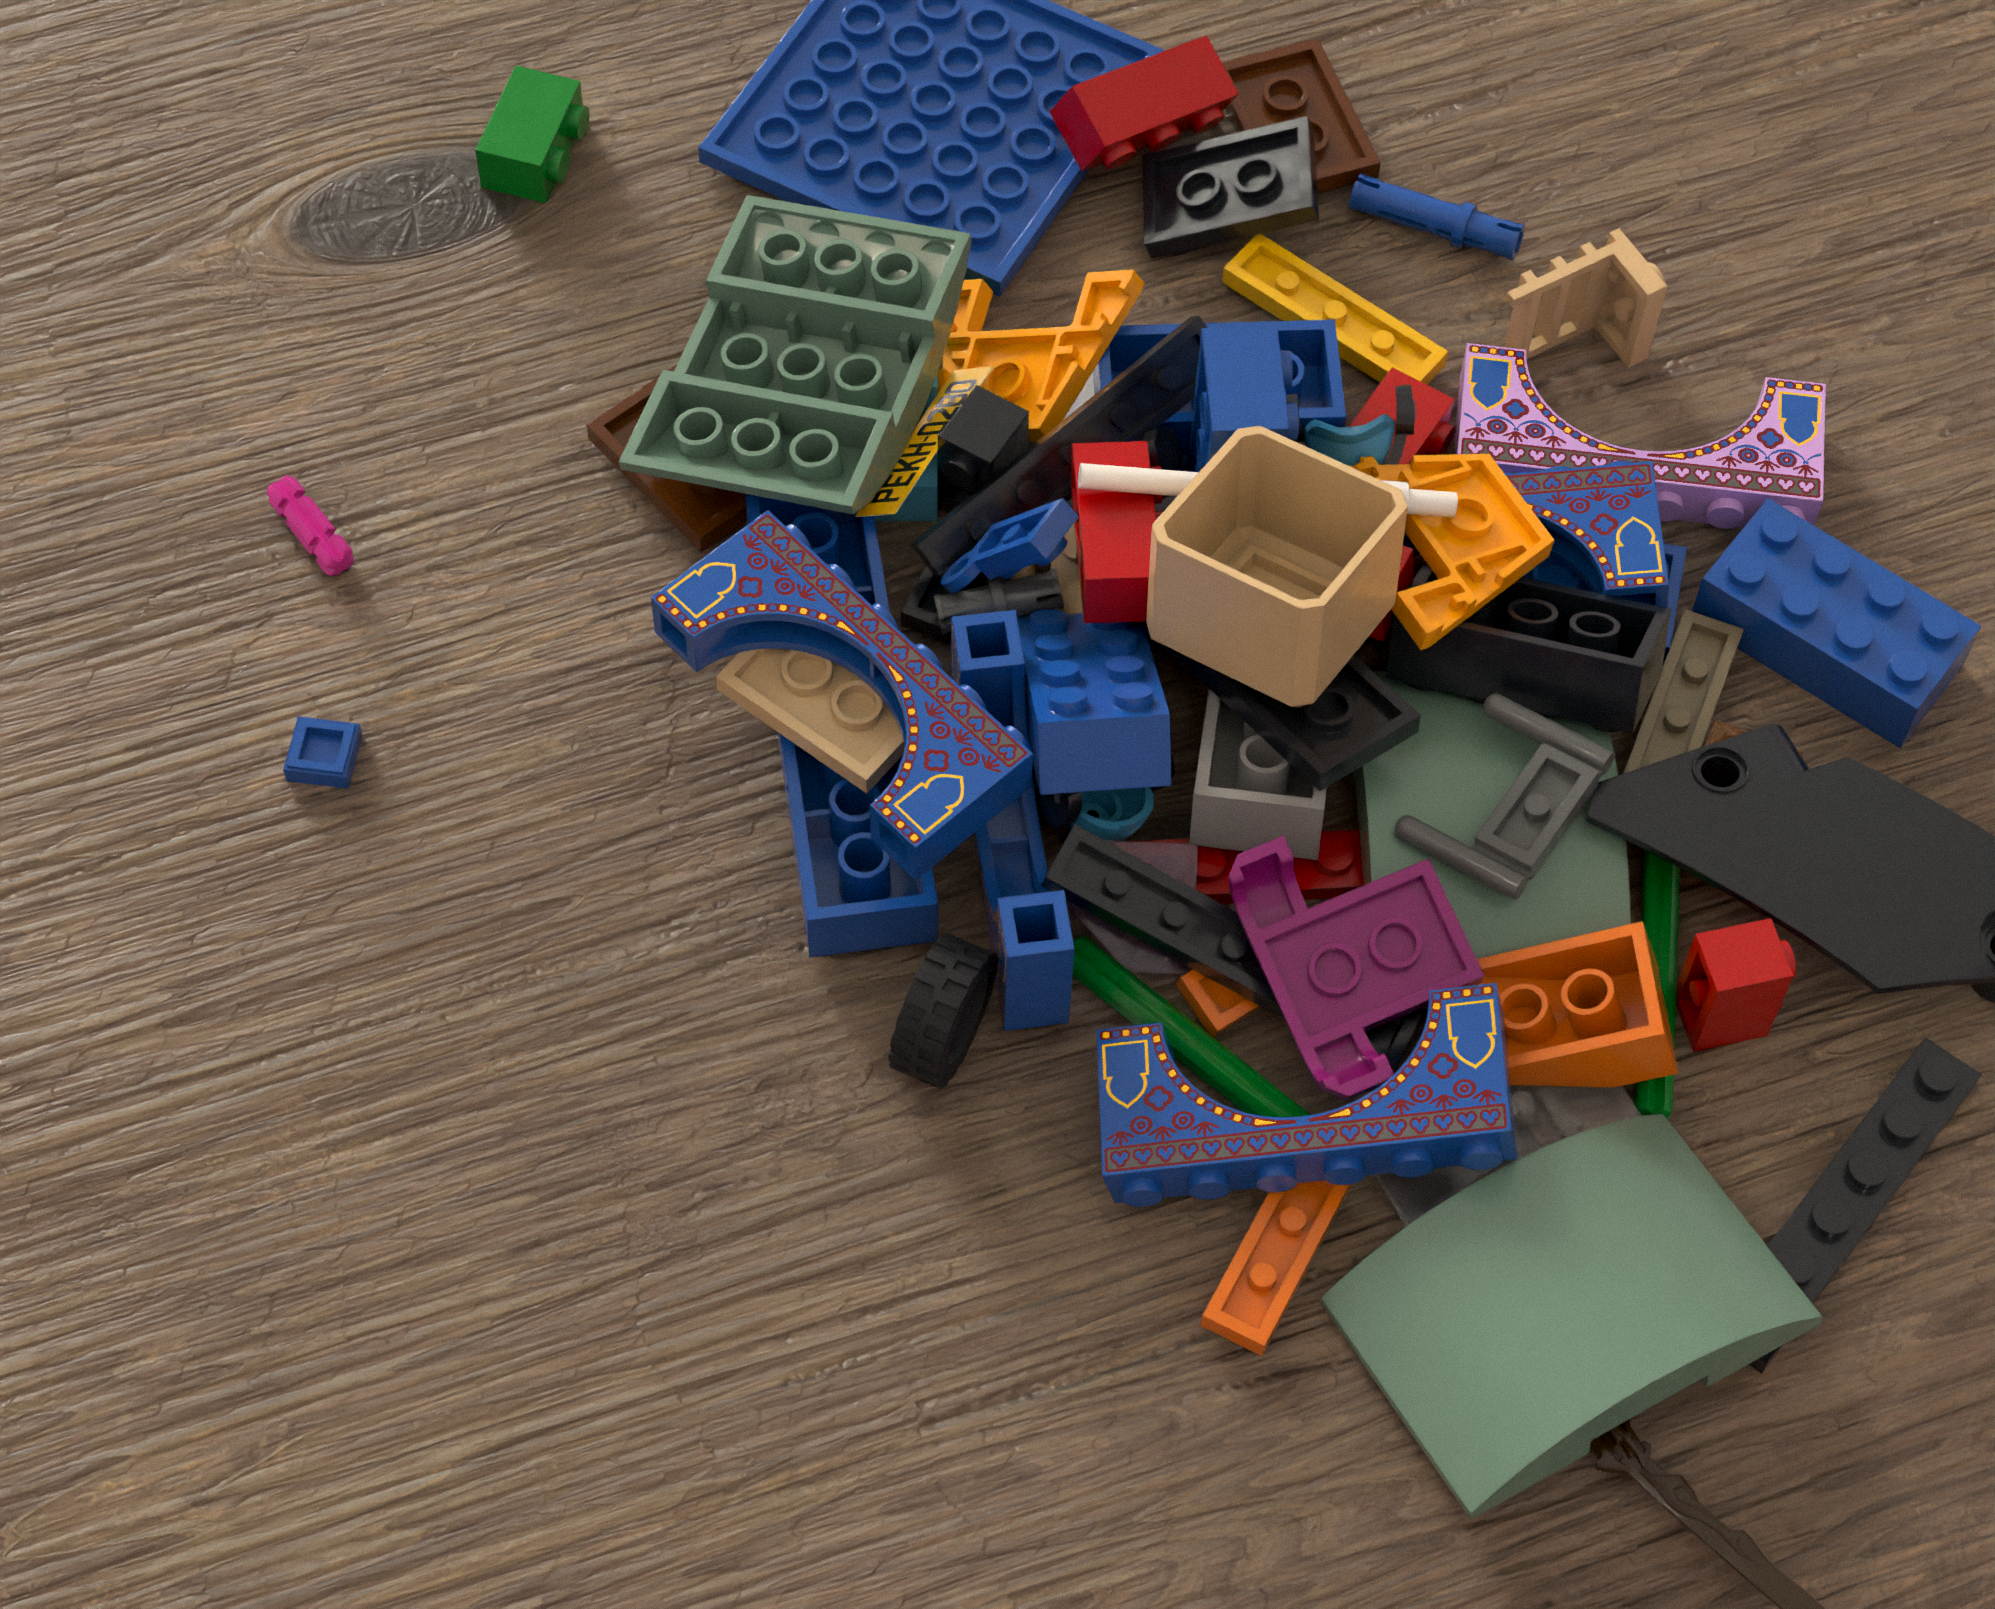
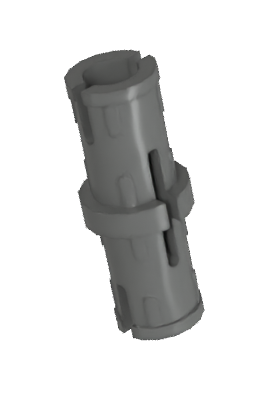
[934,568,1064,635]

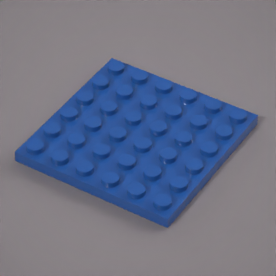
[698,0,1163,297]

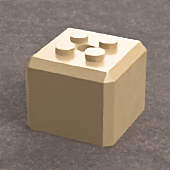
[1146,426,1408,707]

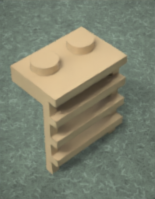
[1504,228,1667,368]

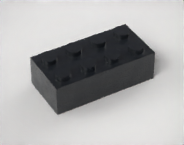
[1386,561,1671,734]

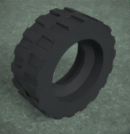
[888,933,998,1089]

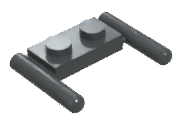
[1395,693,1615,900]

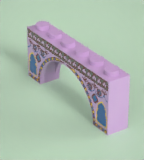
[1453,343,1826,529]

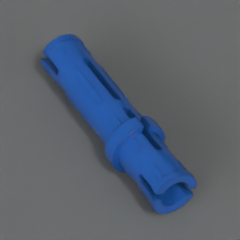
[1349,173,1525,261]

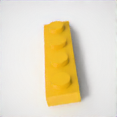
[1222,234,1448,385]

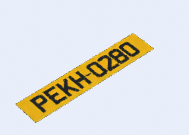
[855,366,993,517]

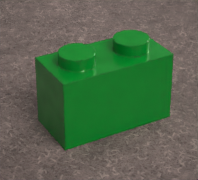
[475,65,590,203]

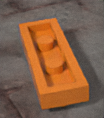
[1200,1180,1351,1356]

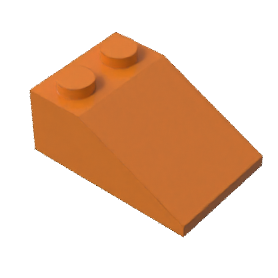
[1477,921,1679,1088]

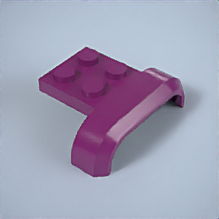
[1228,836,1485,1101]

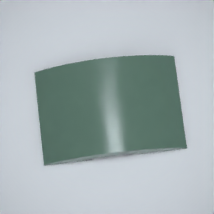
[619,195,972,515]
[1350,671,1631,1010]
[1321,1114,1823,1520]

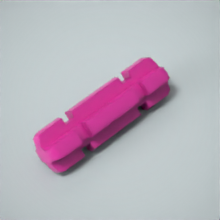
[267,476,354,576]

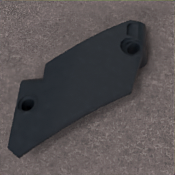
[1586,724,1995,1002]

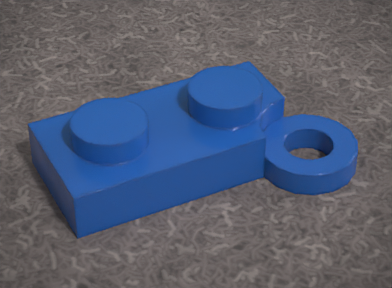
[940,498,1079,593]

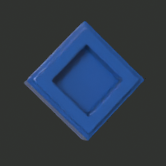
[283,716,363,789]

